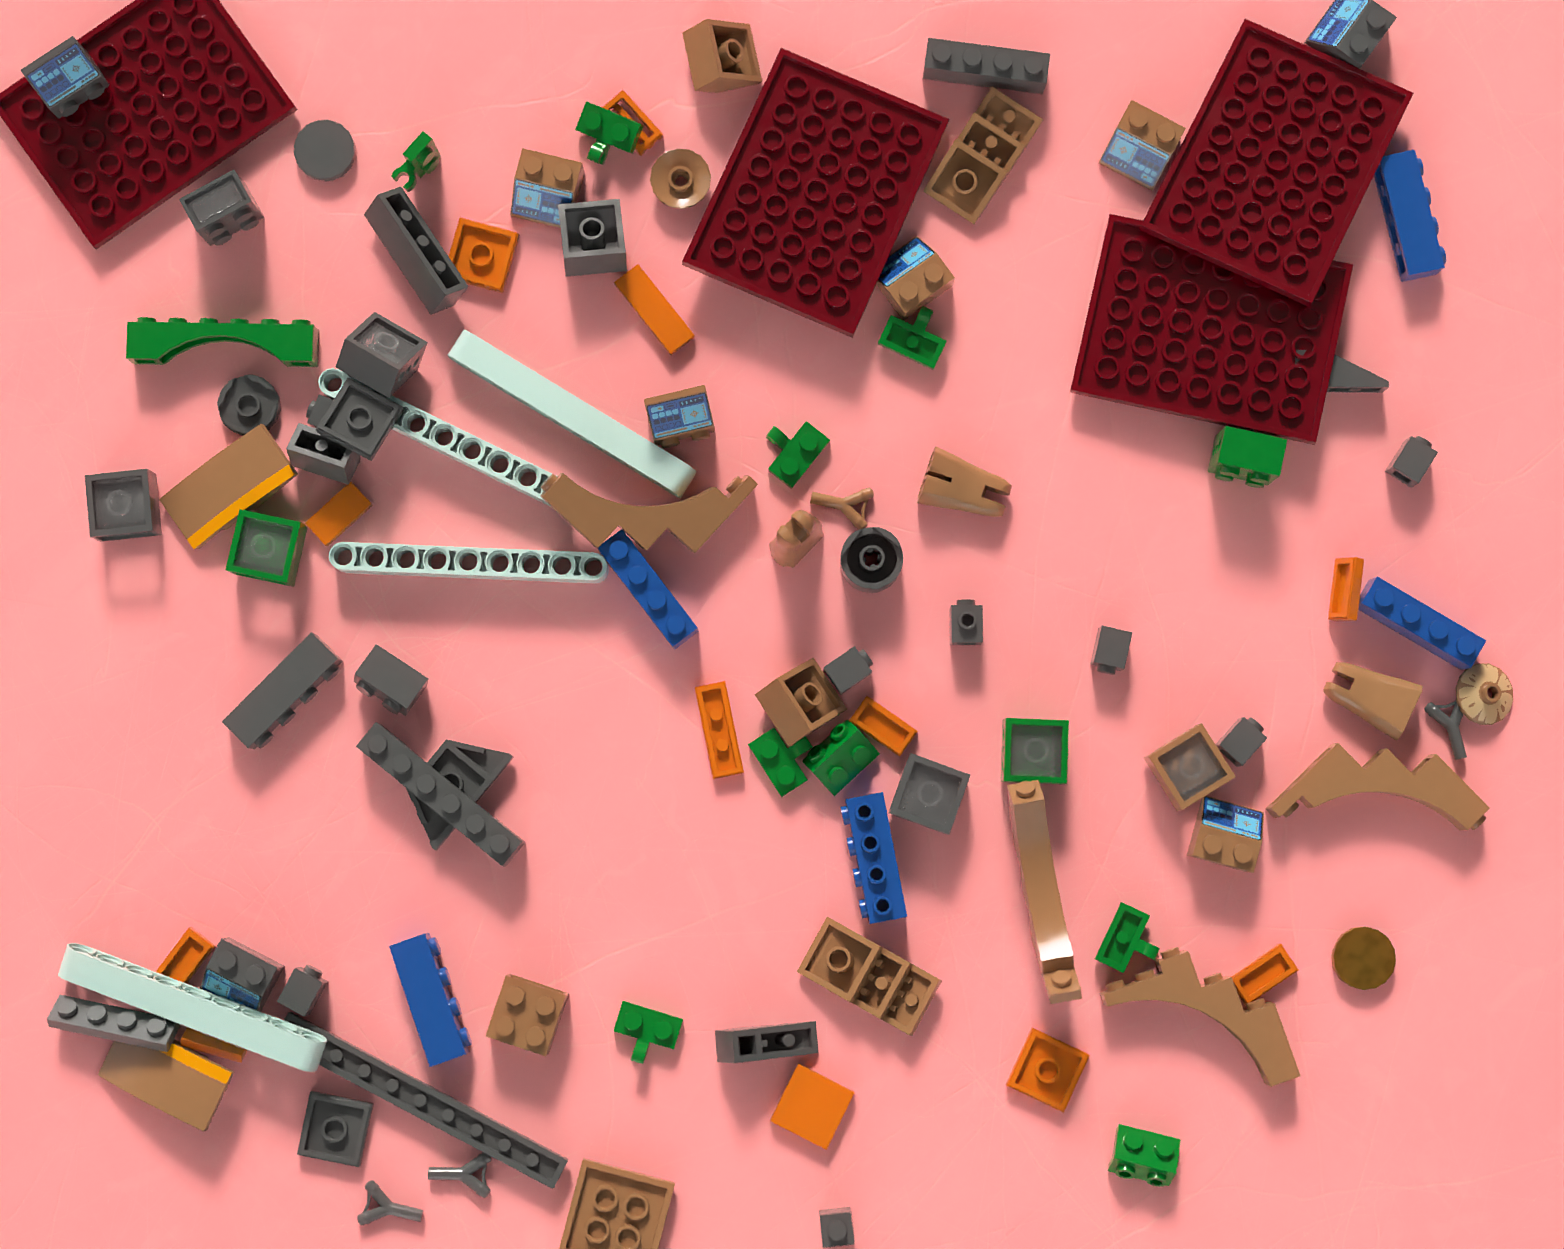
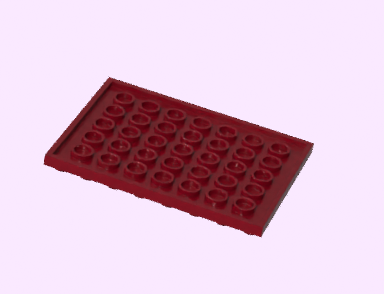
[0,0,298,250]
[1140,18,1414,307]
[682,48,949,338]
[1070,214,1354,445]

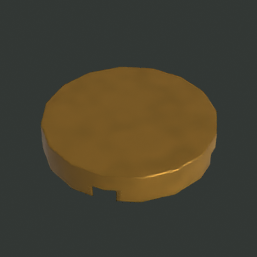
[1331,926,1396,990]

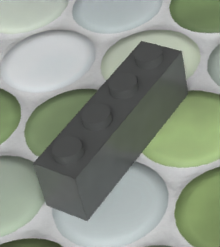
[922,38,1050,94]
[364,186,469,315]
[222,632,343,750]

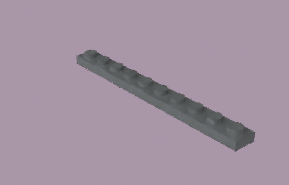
[284,1011,569,1189]

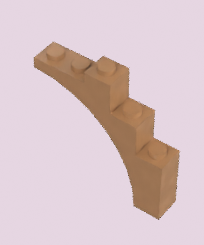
[1099,947,1301,1087]

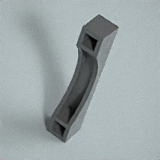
[356,722,526,867]

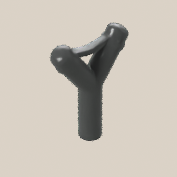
[1424,700,1467,760]
[428,1152,492,1198]
[357,1180,424,1226]

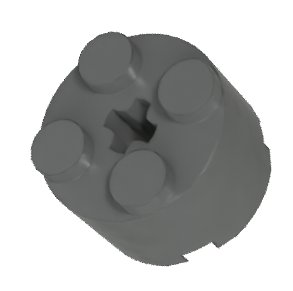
[840,527,903,593]

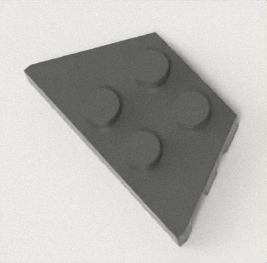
[406,739,514,851]

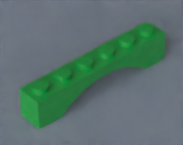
[126,317,319,367]

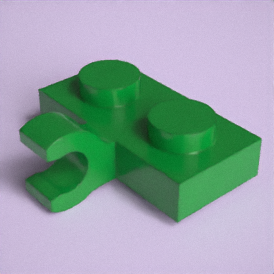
[575,101,644,165]
[391,131,441,192]
[878,306,947,370]
[766,421,830,489]
[748,728,813,797]
[1094,902,1160,973]
[613,1001,683,1064]

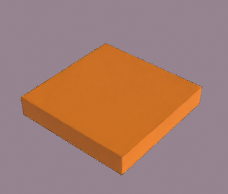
[448,217,520,293]
[1005,1027,1090,1113]
[770,1063,855,1150]

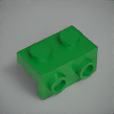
[802,720,880,796]
[1107,1124,1181,1187]

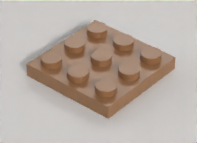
[559,1158,676,1249]

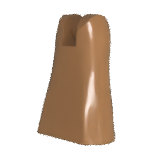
[916,446,1012,517]
[769,510,824,568]
[1323,662,1423,741]

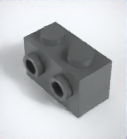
[286,423,361,485]
[353,644,429,716]

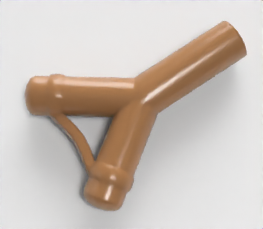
[810,487,874,530]

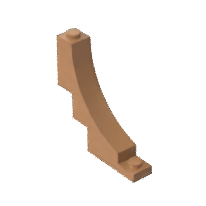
[540,473,758,553]
[1265,743,1490,830]
[1007,780,1082,1005]

